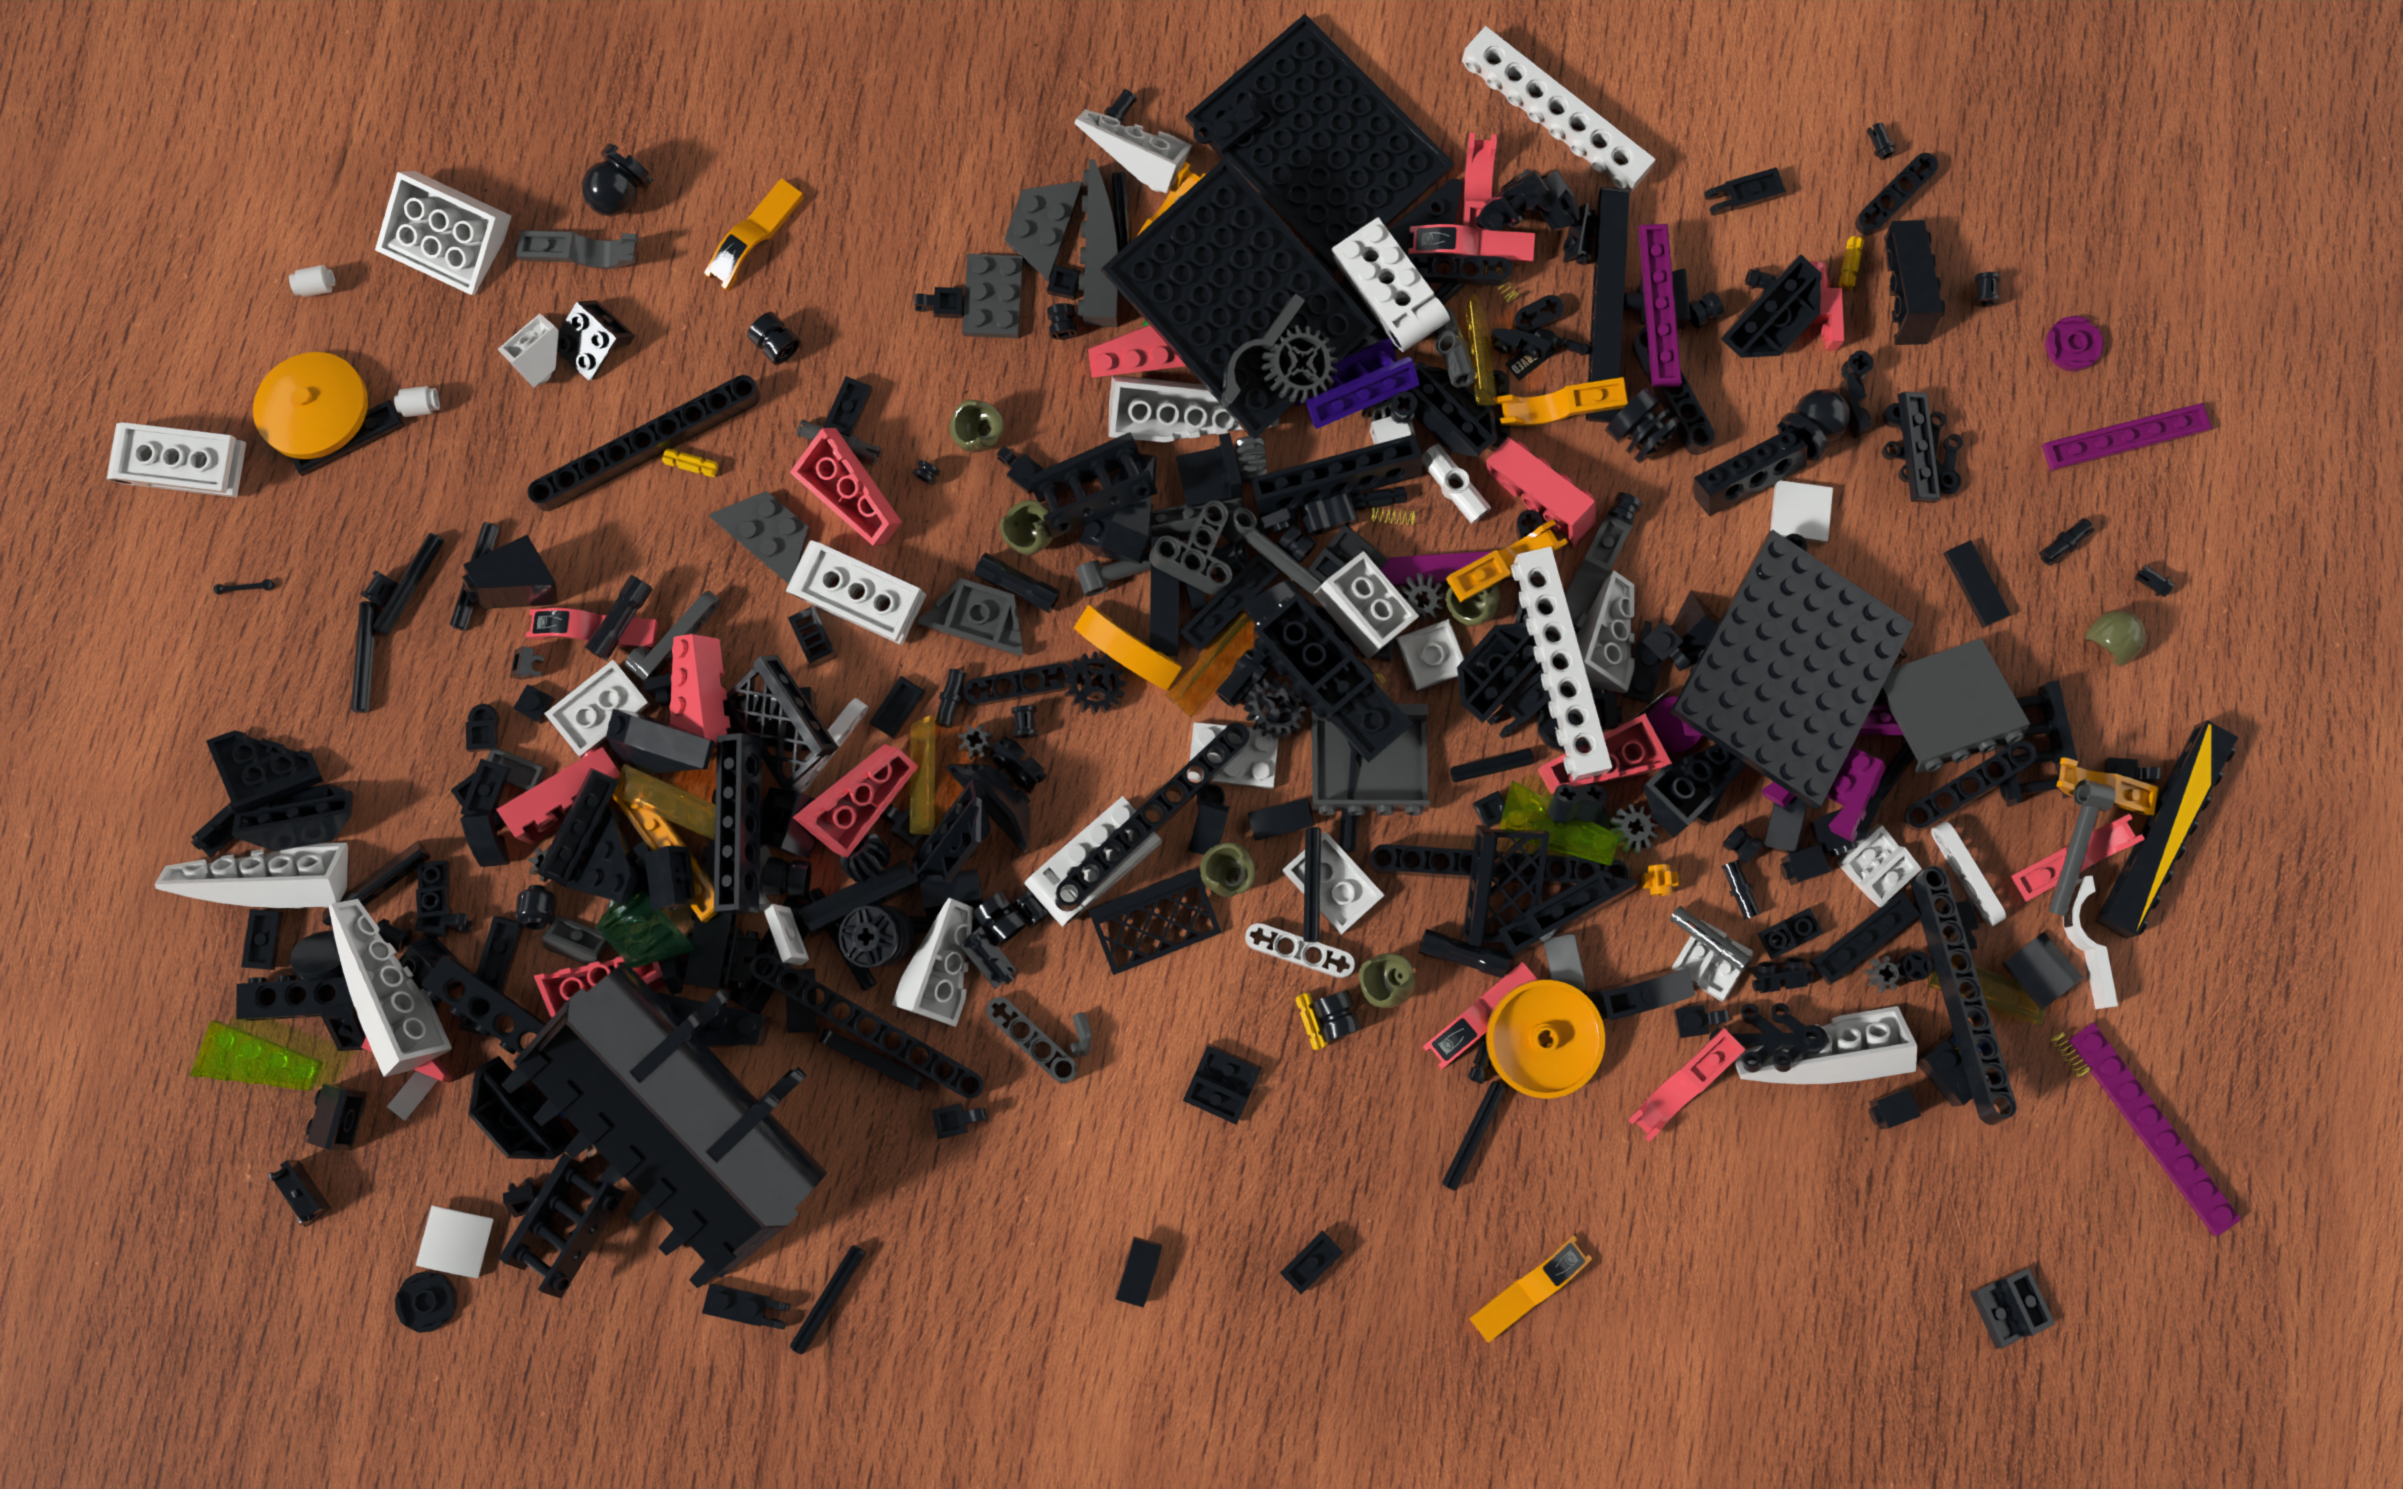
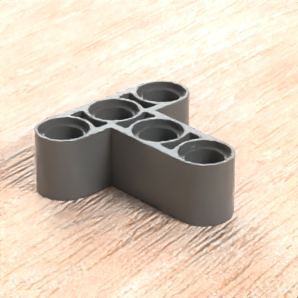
[1149,501,1232,595]

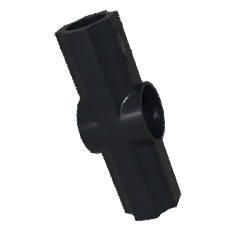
[1215,646,1274,708]

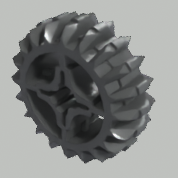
[1262,325,1338,403]

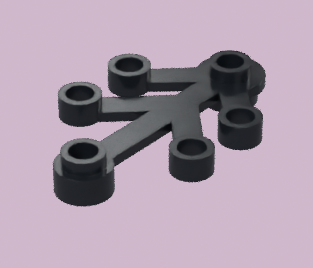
[1882,403,1963,496]
[1709,1003,1828,1073]

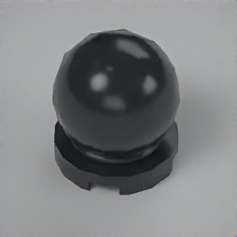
[581,143,653,217]
[1777,389,1850,461]

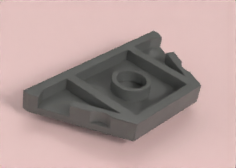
[1004,181,1082,282]
[709,491,810,585]
[917,578,1024,658]

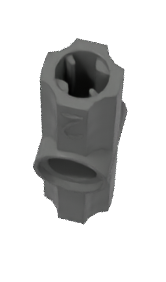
[1434,307,1476,388]

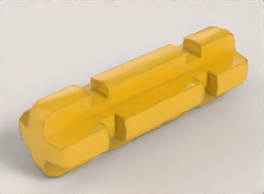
[1838,236,1864,290]
[662,448,718,477]
[1295,993,1328,1050]

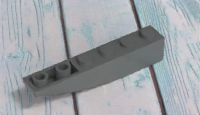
[1078,159,1118,327]

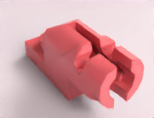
[1810,261,1844,351]

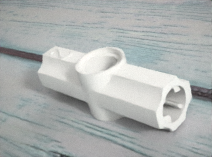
[1422,443,1491,525]

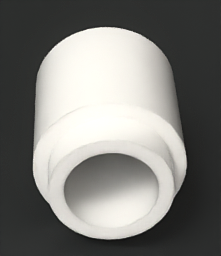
[289,265,335,298]
[394,386,440,417]

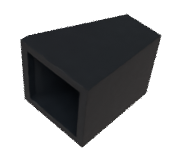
[462,535,558,609]

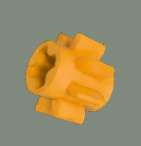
[1641,864,1679,896]

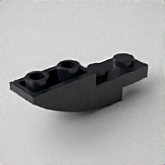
[1583,966,1695,1021]

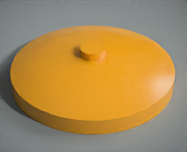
[253,352,368,459]
[1486,979,1605,1099]

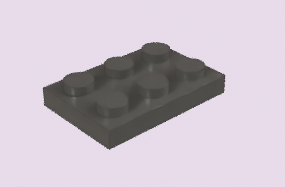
[962,254,1023,339]

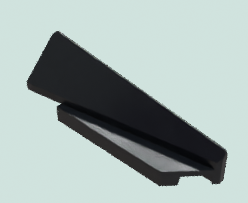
[1498,871,1638,961]

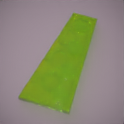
[1499,781,1619,866]
[190,1020,323,1091]

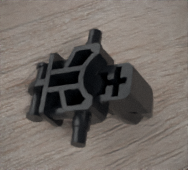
[1475,169,1580,231]

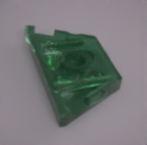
[595,883,695,969]

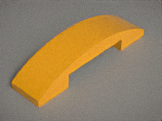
[1074,604,1183,691]

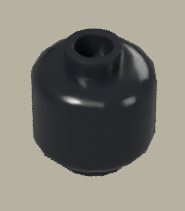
[516,885,556,930]

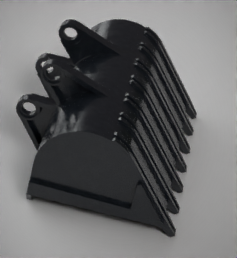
[502,962,827,1288]

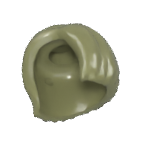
[949,399,1004,453]
[999,500,1053,555]
[1445,584,1501,627]
[2085,609,2146,666]
[1200,842,1256,897]
[1359,953,1415,1008]

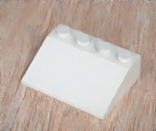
[375,171,512,295]

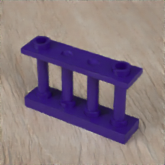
[1295,337,1420,429]

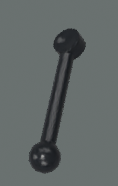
[213,579,275,595]

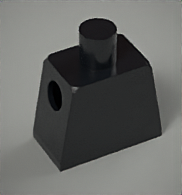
[1623,269,1690,329]

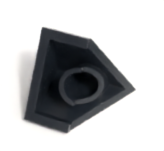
[1671,590,1720,648]

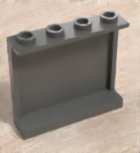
[1878,638,2030,773]
[1311,704,1430,816]

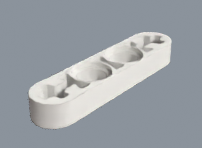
[790,698,868,793]
[1931,821,2006,926]
[1245,923,1355,978]

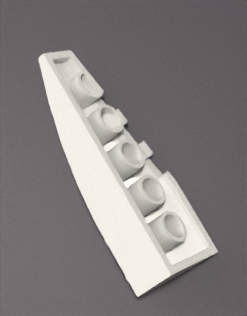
[1109,375,1279,442]
[154,842,348,908]
[329,899,452,1077]
[1734,1006,1917,1084]

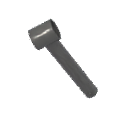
[1222,508,1323,596]
[1076,537,1207,597]
[2049,779,2115,916]

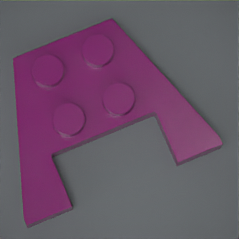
[1762,746,1886,842]

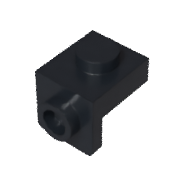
[1591,689,1622,732]

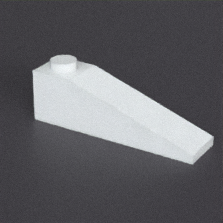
[1074,109,1192,193]
[1563,570,1634,693]
[892,898,973,1027]

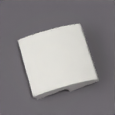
[1836,824,1922,907]
[1671,920,1753,1003]
[416,1205,494,1279]

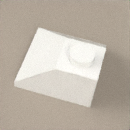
[498,313,559,387]

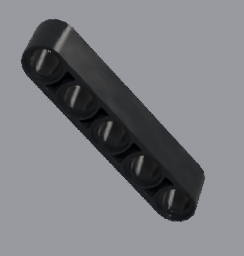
[1632,326,1715,455]
[1905,741,2036,831]

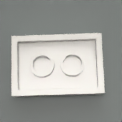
[544,660,651,758]
[1188,722,1279,789]
[1282,831,1384,935]

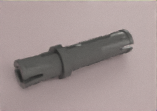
[797,419,881,464]
[1670,905,1753,973]

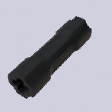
[974,552,1061,614]
[585,575,653,661]
[1418,929,1510,978]

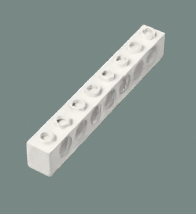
[1462,26,1656,194]
[1511,547,1612,781]

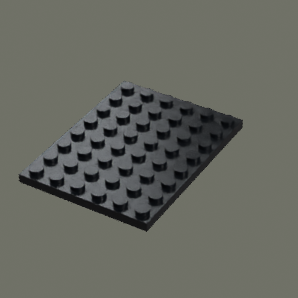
[1185,14,1455,272]
[1101,157,1376,439]
[1669,530,1914,809]

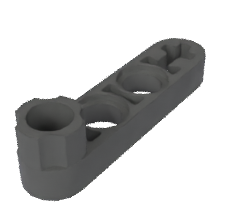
[625,590,721,680]
[986,997,1078,1084]

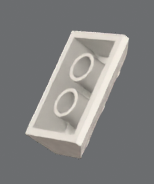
[1313,551,1419,659]

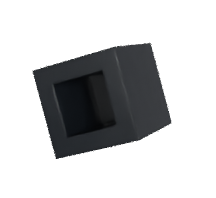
[1780,844,1831,886]
[1868,1088,1921,1129]

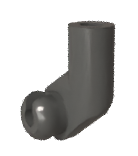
[1070,1012,1092,1058]

